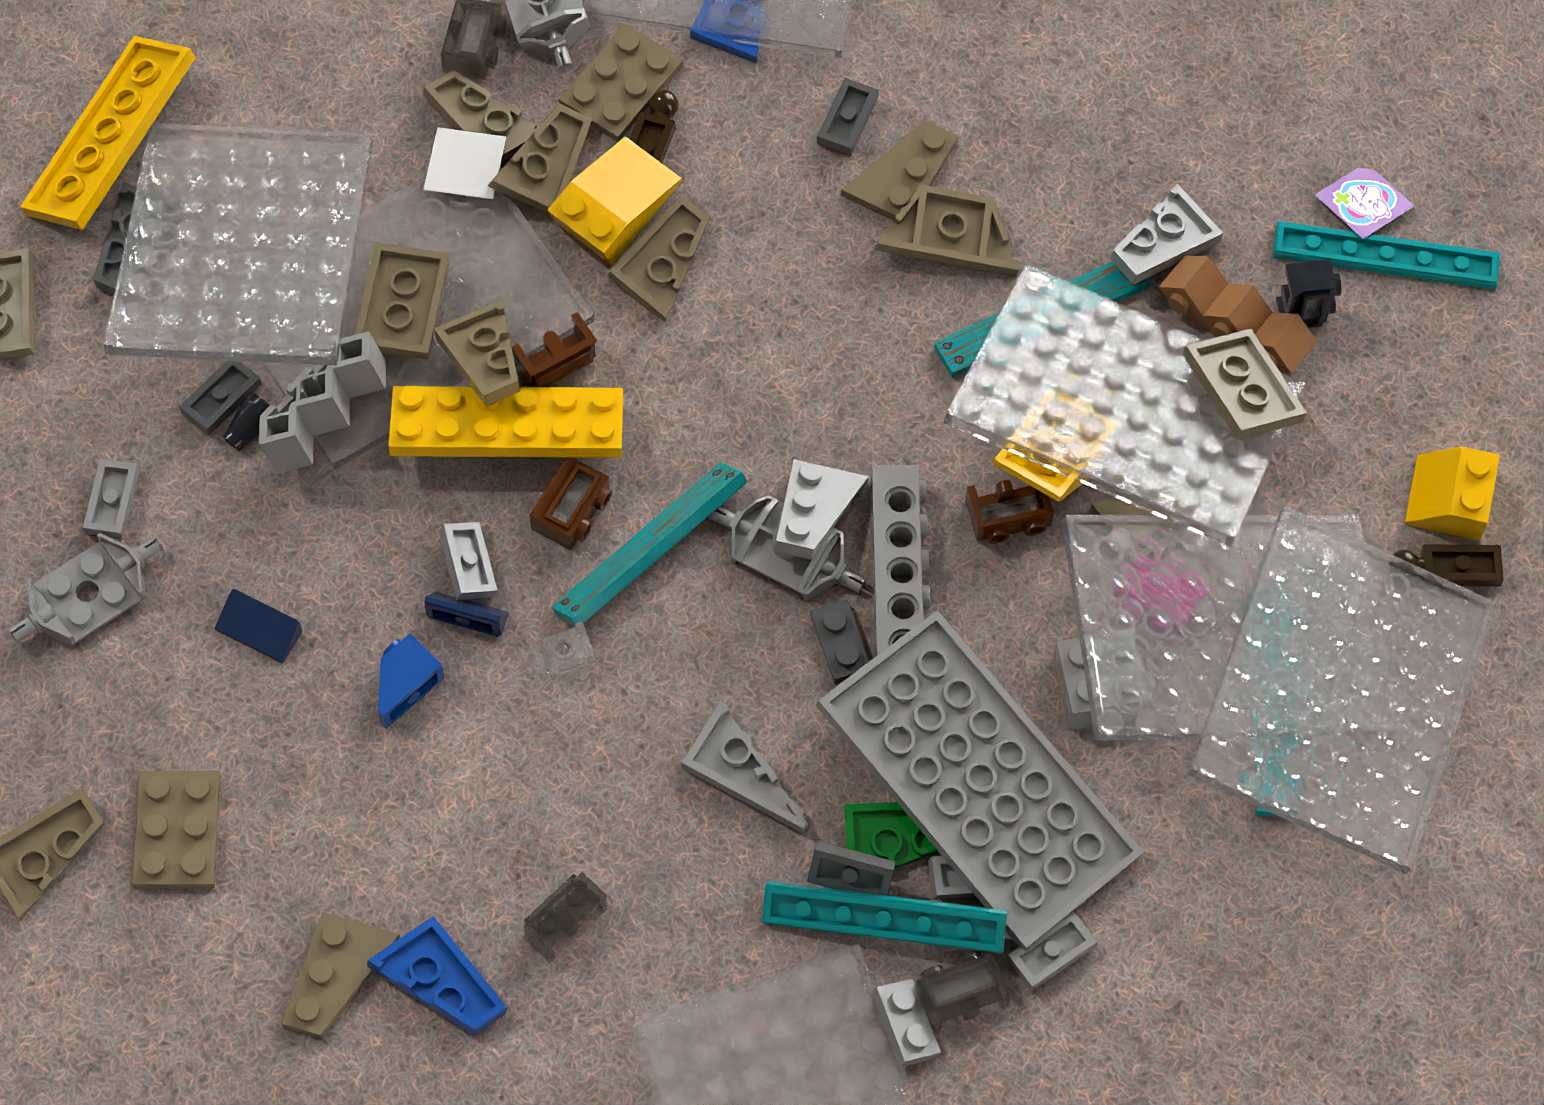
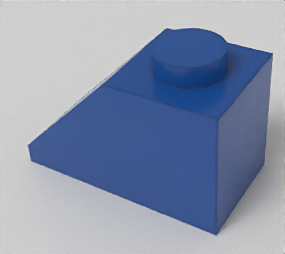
[378,633,444,729]

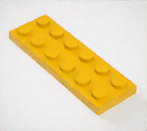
[20,36,196,230]
[389,386,624,458]

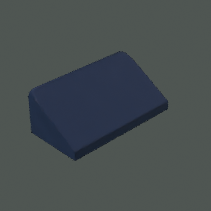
[215,589,302,664]
[424,592,509,637]

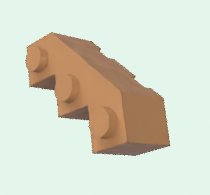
[1159,255,1317,373]

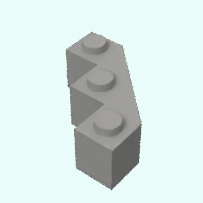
[259,331,386,474]

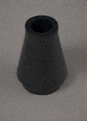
[222,393,270,451]

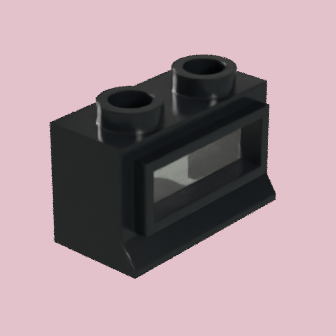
[1276,259,1342,328]

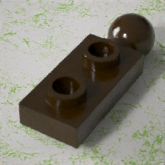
[629,90,679,163]
[1388,544,1504,587]

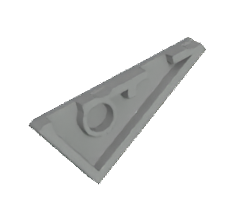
[682,701,808,834]

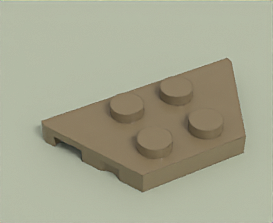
[875,184,1020,276]

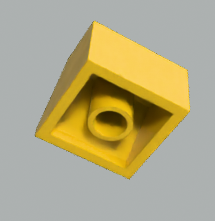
[1404,446,1500,541]

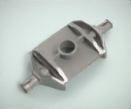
[505,0,591,72]
[709,496,867,602]
[8,533,163,645]

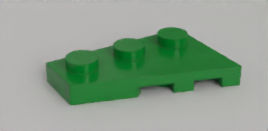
[844,802,938,869]

